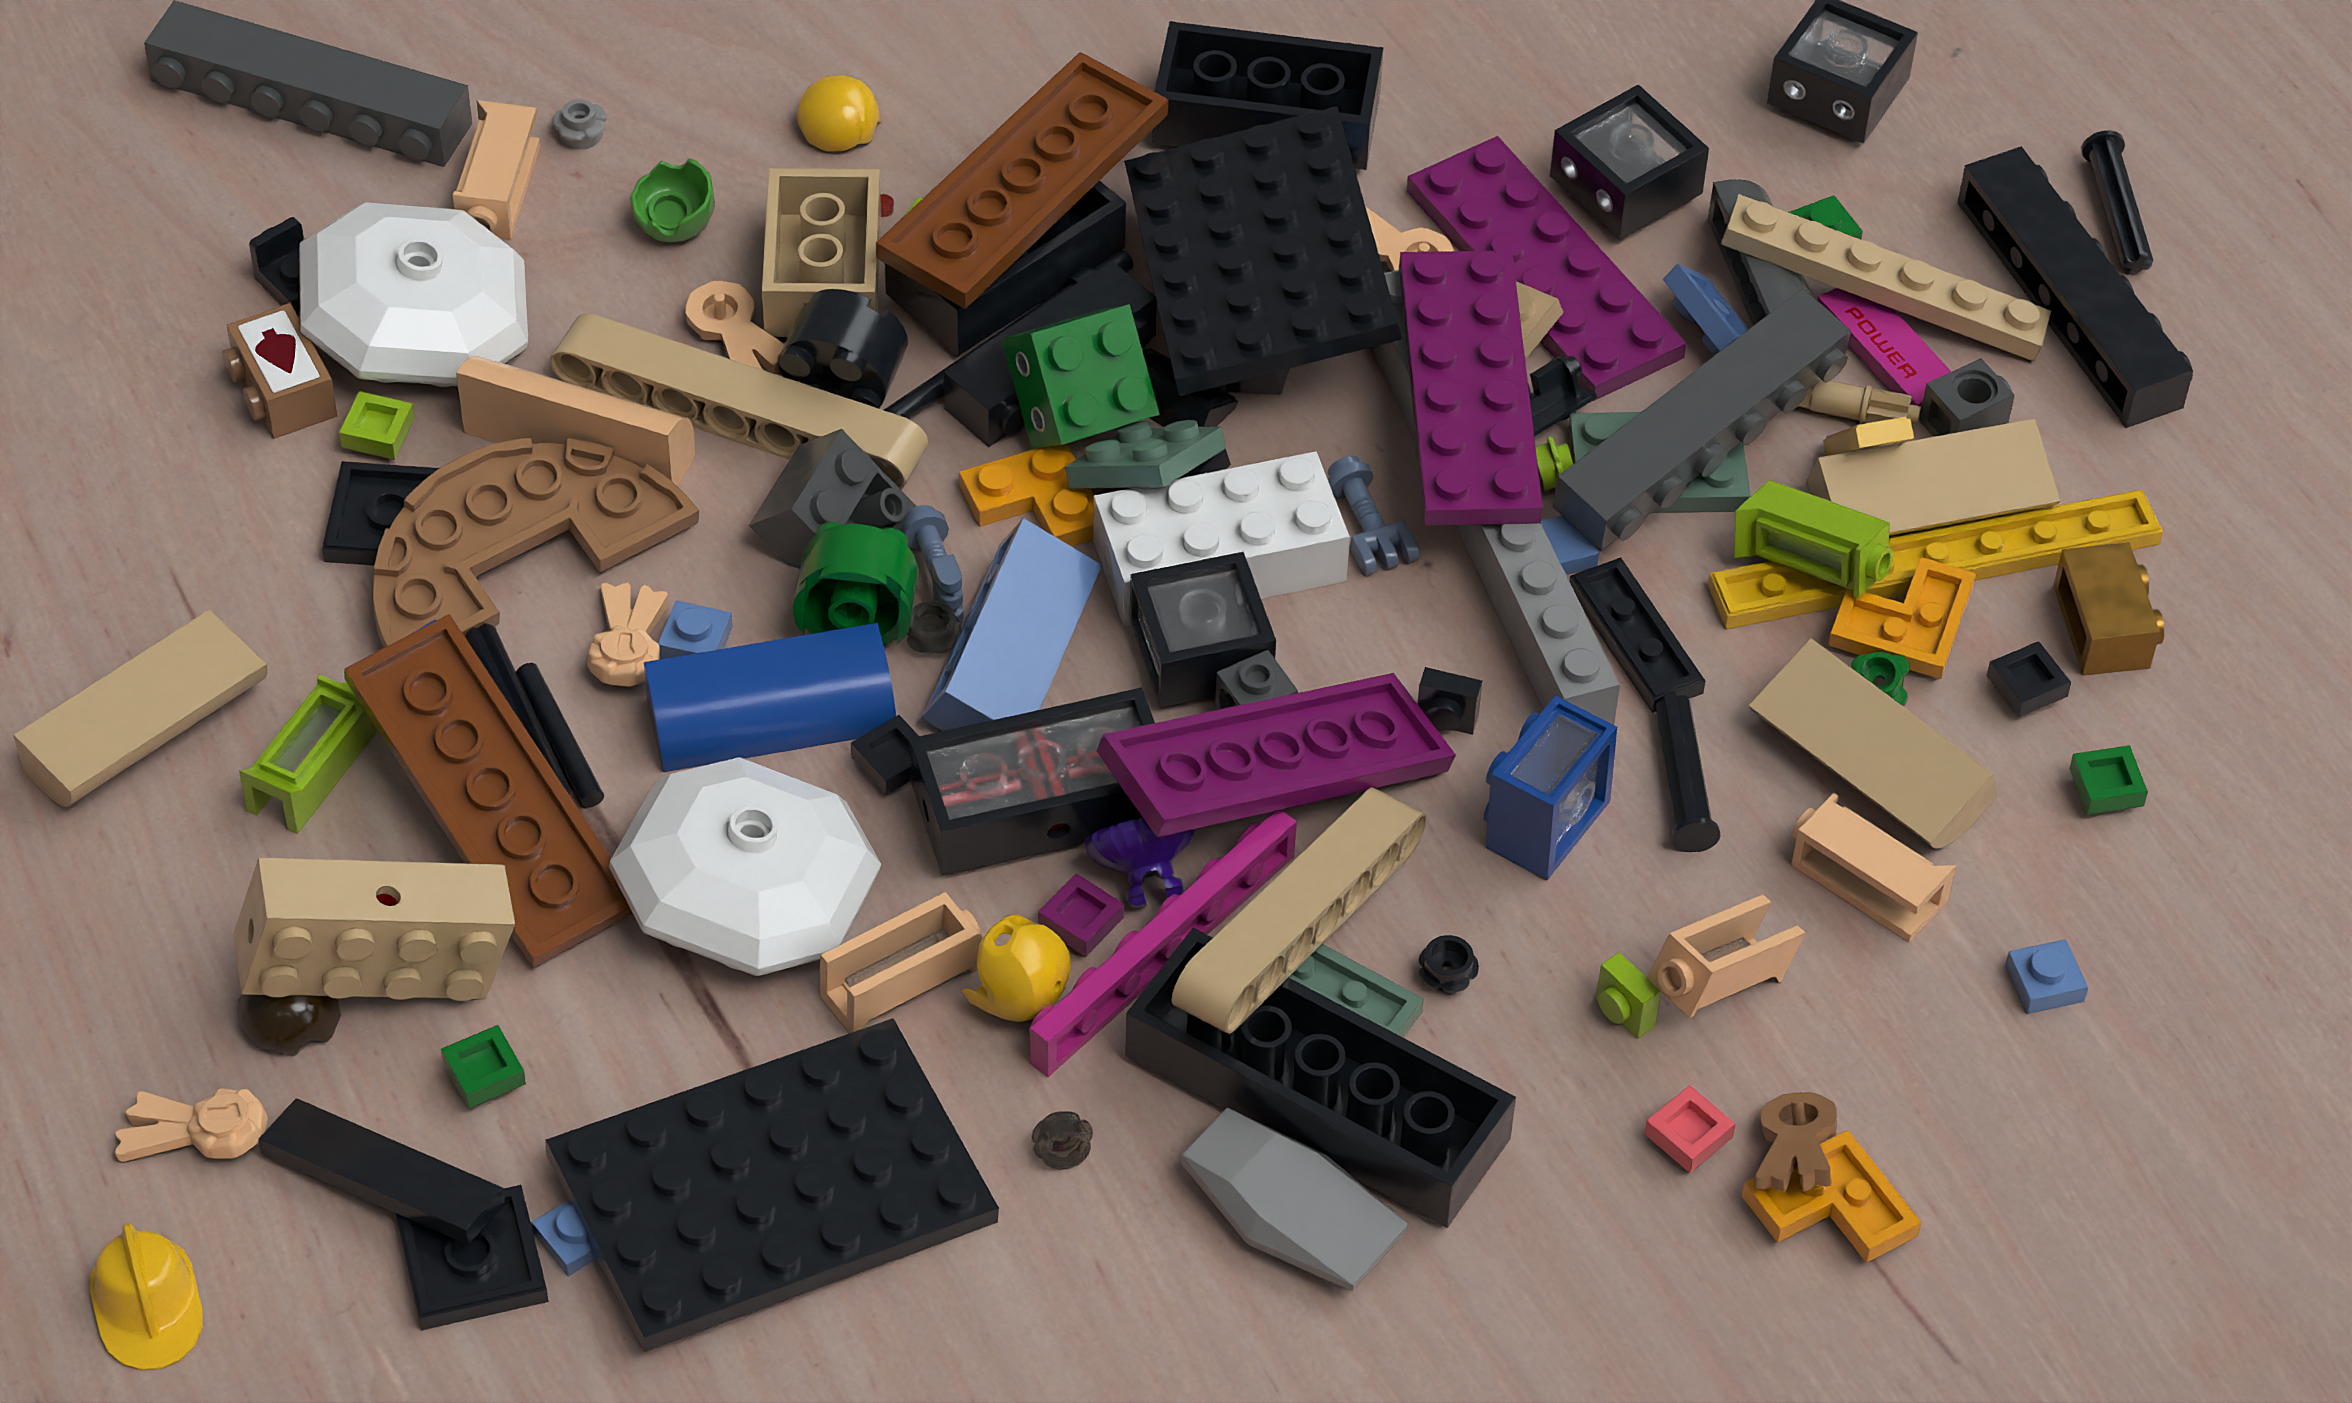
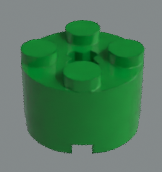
[793,522,918,646]

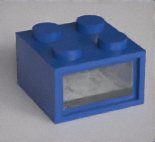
[1483,695,1617,880]

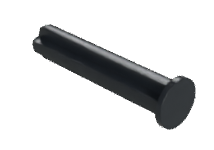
[2081,130,2153,274]
[1656,692,1721,852]

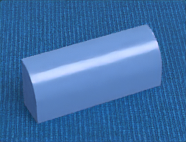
[921,518,1102,731]

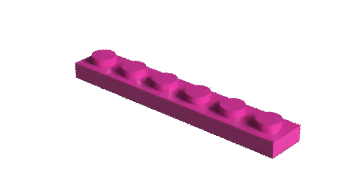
[1029,809,1297,1077]

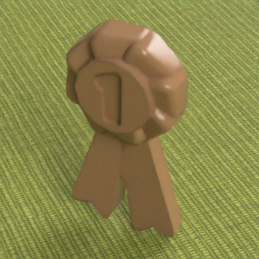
[1755,1092,1837,1192]

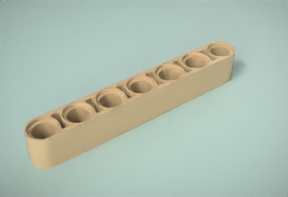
[550,313,928,489]
[1172,787,1427,1033]

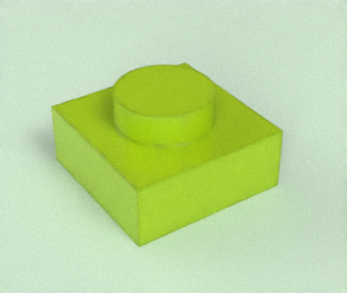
[339,391,415,460]
[1596,952,1661,1039]

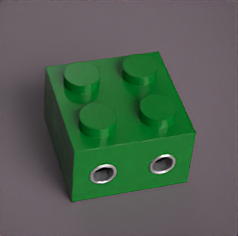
[1001,304,1160,449]

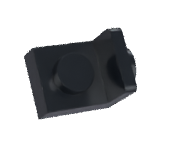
[249,217,304,315]

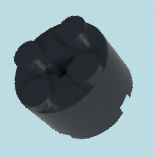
[778,289,908,409]

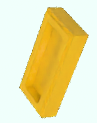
[1823,416,1914,456]

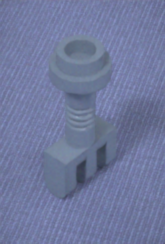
[1328,456,1419,576]
[901,505,964,626]

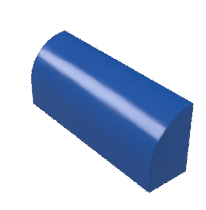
[644,623,896,772]

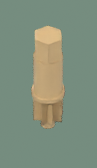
[1797,380,1921,424]

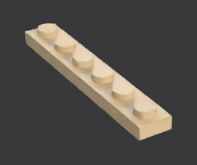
[1721,194,2051,361]

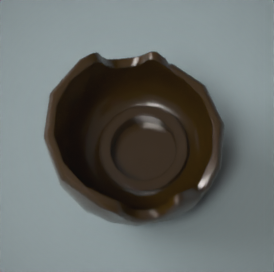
[238,994,341,1055]

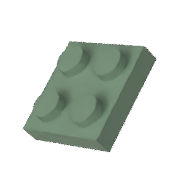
[1065,420,1226,488]

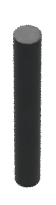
[516,663,604,808]

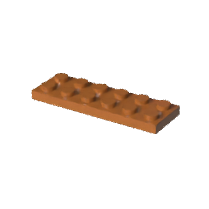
[876,52,1168,309]
[344,614,633,968]

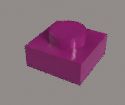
[1038,873,1124,957]

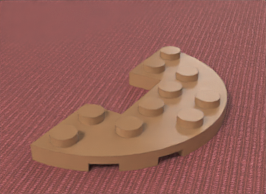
[373,438,699,648]

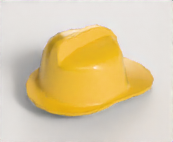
[90,1223,203,1371]

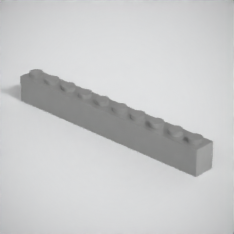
[1371,269,1620,725]

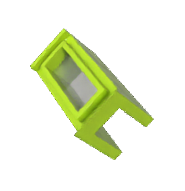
[1734,480,1893,598]
[239,674,376,834]

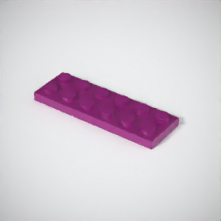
[1406,136,1687,401]
[1399,250,1543,525]
[1096,673,1456,837]

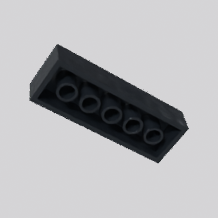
[1125,927,1516,1228]

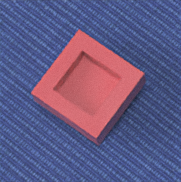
[1644,1085,1735,1173]

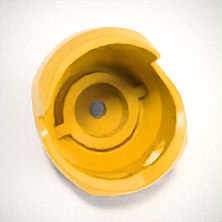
[962,914,1071,1022]

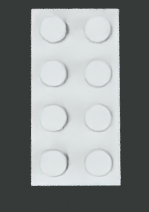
[1093,451,1350,627]

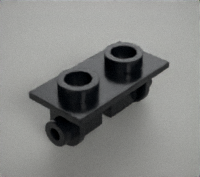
[1528,356,1598,436]

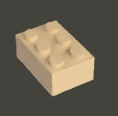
[762,168,881,337]

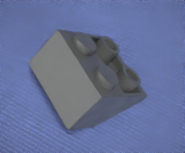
[749,429,917,569]

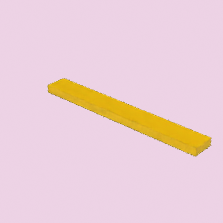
[1707,489,2163,629]

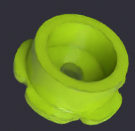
[1535,436,1573,491]

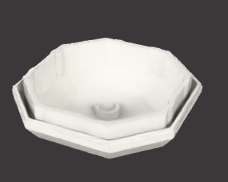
[299,202,528,387]
[609,757,881,977]

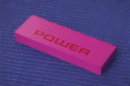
[1817,288,1952,407]

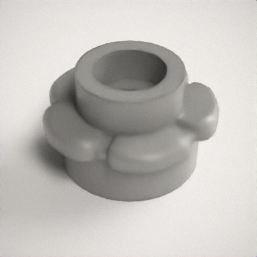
[553,99,606,149]

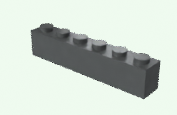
[144,0,472,167]
[1553,288,1851,551]

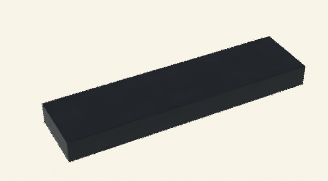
[258,1098,506,1245]

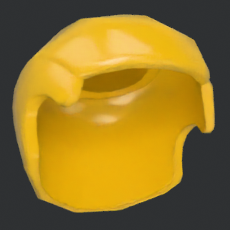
[797,74,881,152]

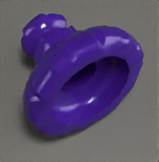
[1084,817,1195,908]

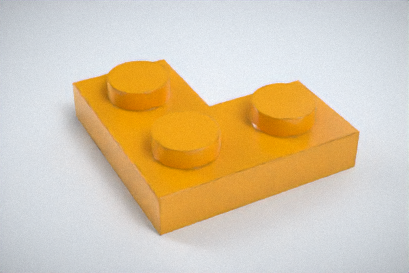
[959,443,1094,547]
[1829,557,1976,679]
[1742,1130,1922,1263]

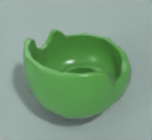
[630,158,715,243]

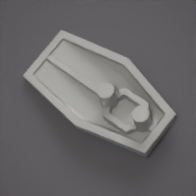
[1182,1108,1409,1291]

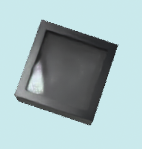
[1767,0,1918,144]
[1550,84,1709,240]
[1129,551,1276,708]

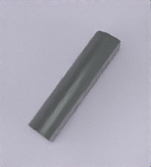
[1708,179,1813,326]

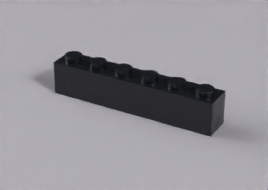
[1957,146,2193,428]

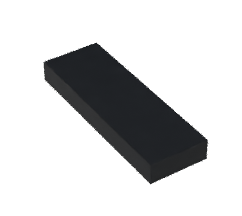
[1569,557,1706,713]

